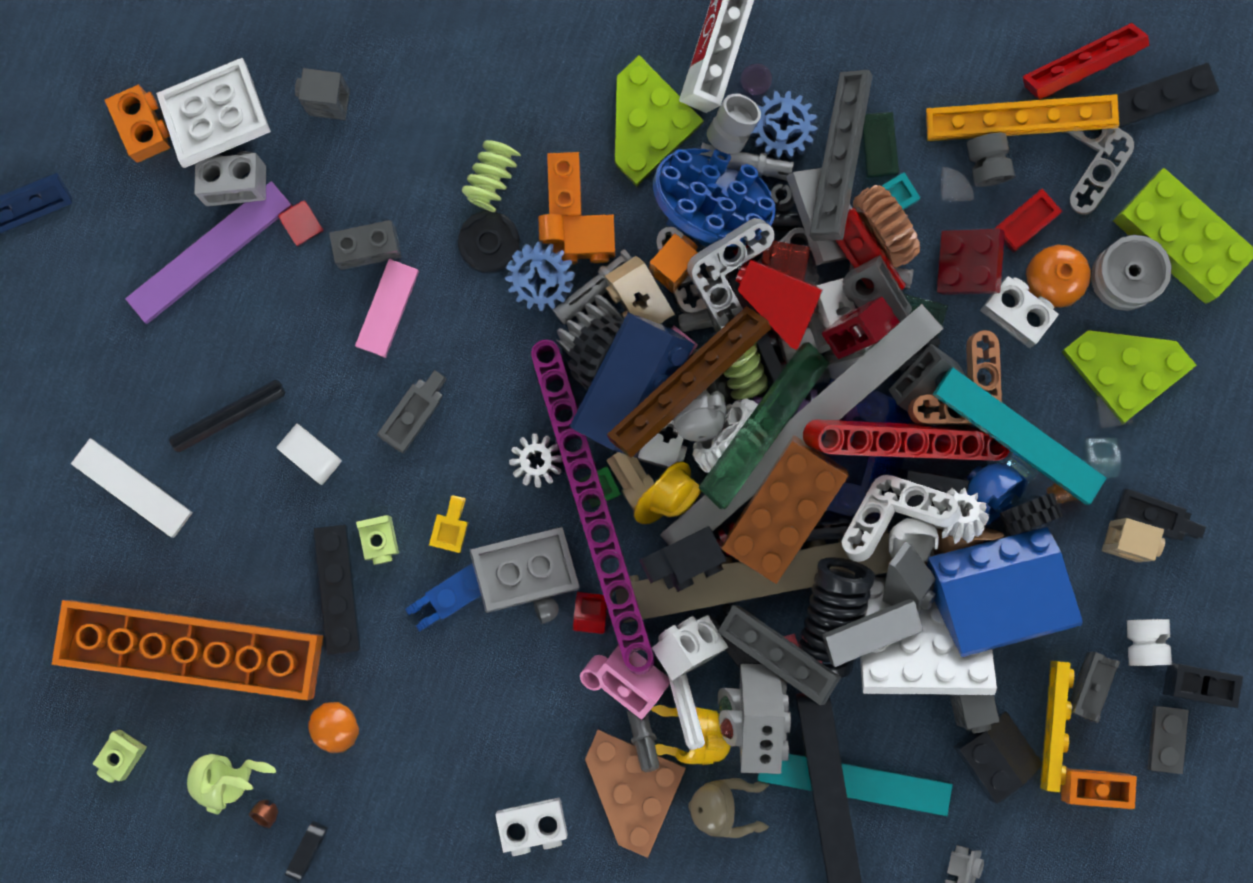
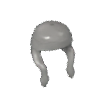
[673,388,726,442]

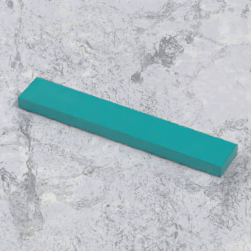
[932,368,1106,505]
[757,753,953,816]

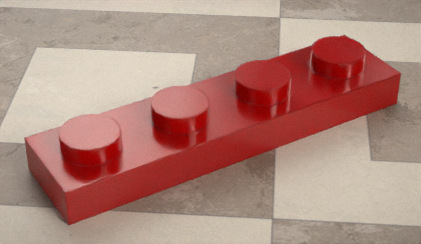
[1022,23,1150,100]

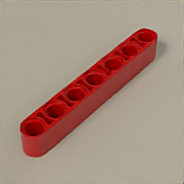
[803,419,1010,461]

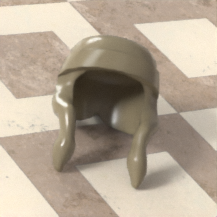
[688,778,769,838]

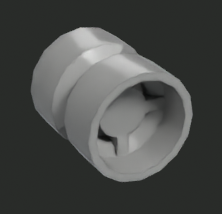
[707,94,761,154]

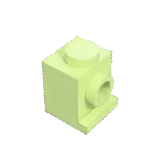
[356,515,399,565]
[93,730,147,783]

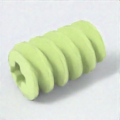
[462,140,521,212]
[724,343,768,400]

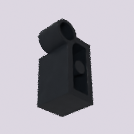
[639,526,726,592]

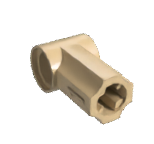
[606,452,655,511]

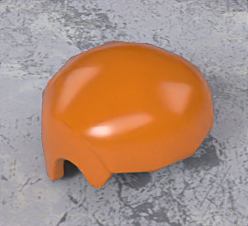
[308,702,359,753]

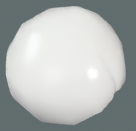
[889,518,939,562]

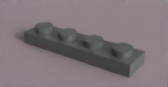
[718,605,841,705]

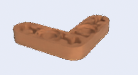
[908,330,1002,425]

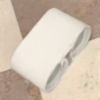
[276,423,342,485]

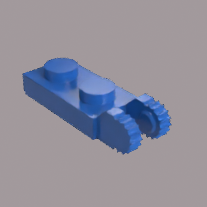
[405,563,481,632]

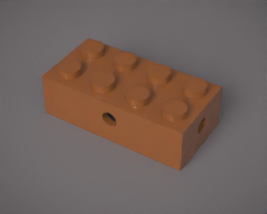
[721,435,848,584]

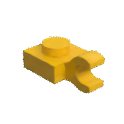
[429,495,469,553]

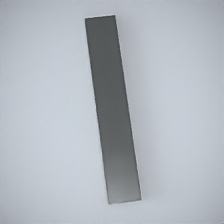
[809,70,873,241]

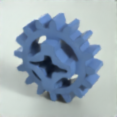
[750,91,817,160]
[505,241,575,311]

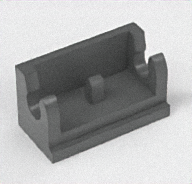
[1070,651,1120,723]

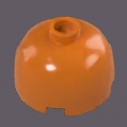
[1026,245,1091,308]

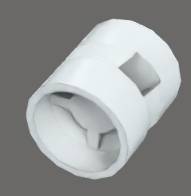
[1127,619,1172,666]

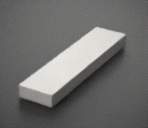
[71,439,193,538]

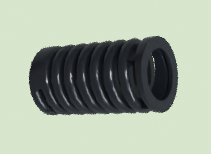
[798,557,875,678]

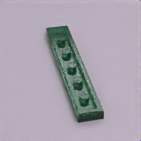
[698,342,830,509]

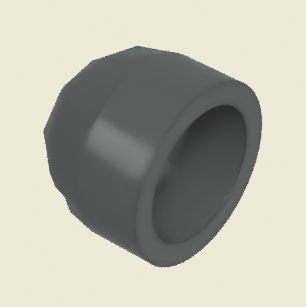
[533,597,559,624]

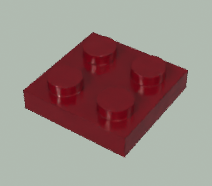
[937,228,1005,295]

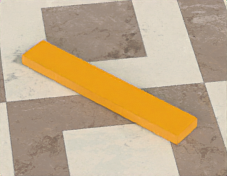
[926,94,1119,141]

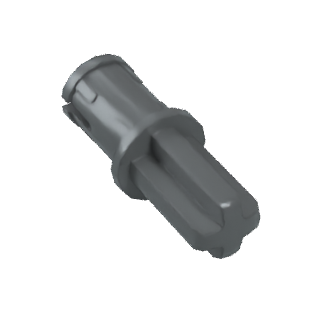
[627,710,659,772]

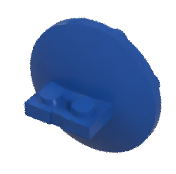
[653,148,776,247]

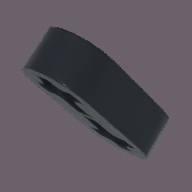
[285,820,328,883]

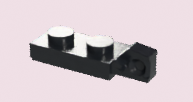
[1113,488,1206,541]

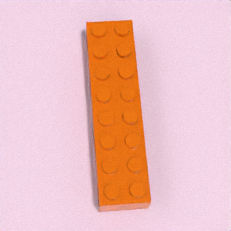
[51,600,324,700]

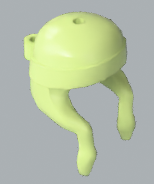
[187,753,276,815]

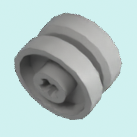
[1091,235,1172,311]

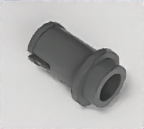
[771,184,795,211]

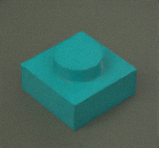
[882,172,921,210]

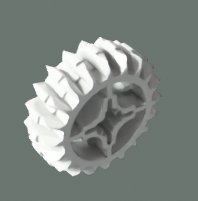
[692,398,772,478]

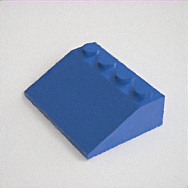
[927,527,1083,657]

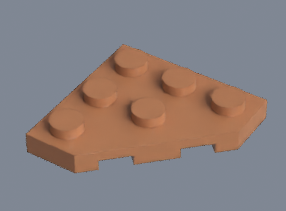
[585,729,686,858]

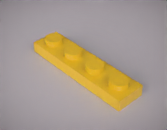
[1040,661,1074,792]

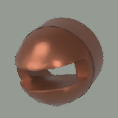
[249,799,278,828]

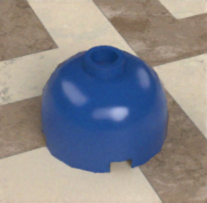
[967,463,1028,525]

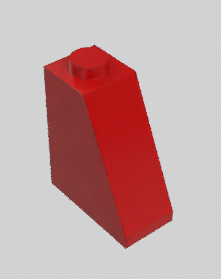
[735,260,823,350]

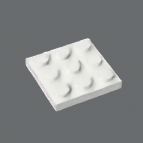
[156,58,271,168]

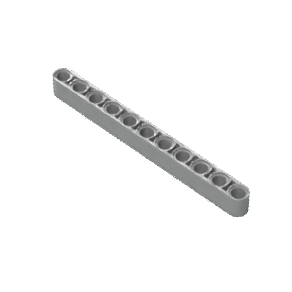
[660,304,944,545]

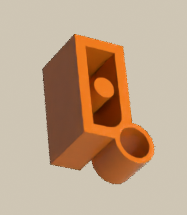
[538,214,615,264]

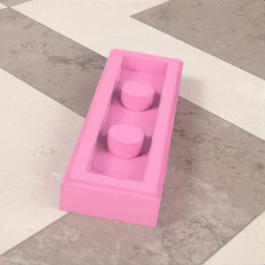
[355,259,419,358]

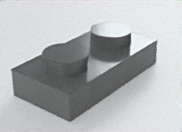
[1147,706,1189,774]

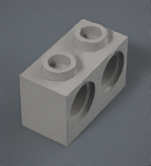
[195,151,266,206]

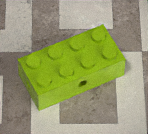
[1113,168,1253,304]

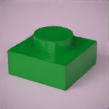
[579,466,621,509]

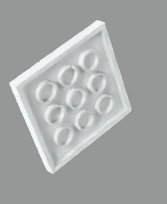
[860,577,997,695]

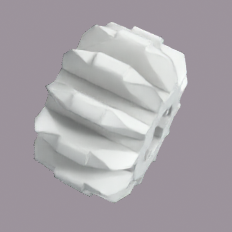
[509,434,563,488]
[934,488,989,544]

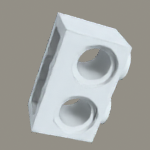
[980,276,1059,348]
[652,615,728,681]
[495,797,568,856]

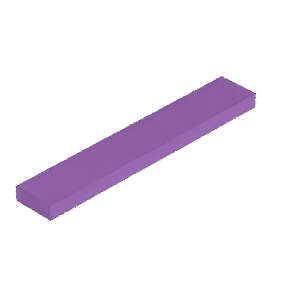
[125,181,293,324]

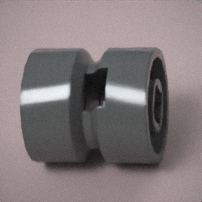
[966,133,1015,187]

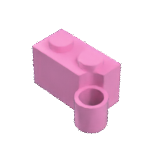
[580,645,670,720]

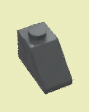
[882,542,937,614]

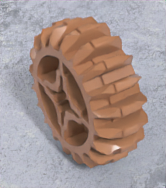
[853,185,920,268]

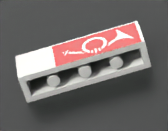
[679,0,754,113]

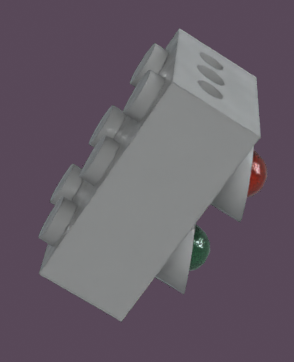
[718,664,791,774]

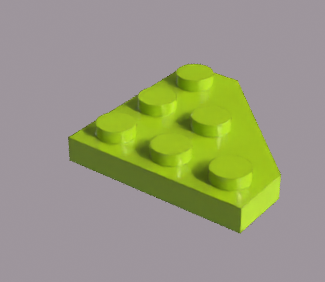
[615,55,704,187]
[1061,330,1197,425]

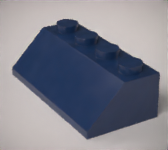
[570,312,695,458]

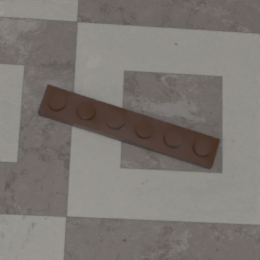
[607,306,771,458]

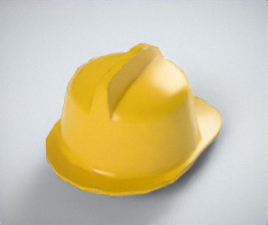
[634,461,702,524]

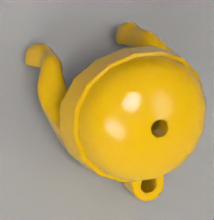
[651,705,731,765]

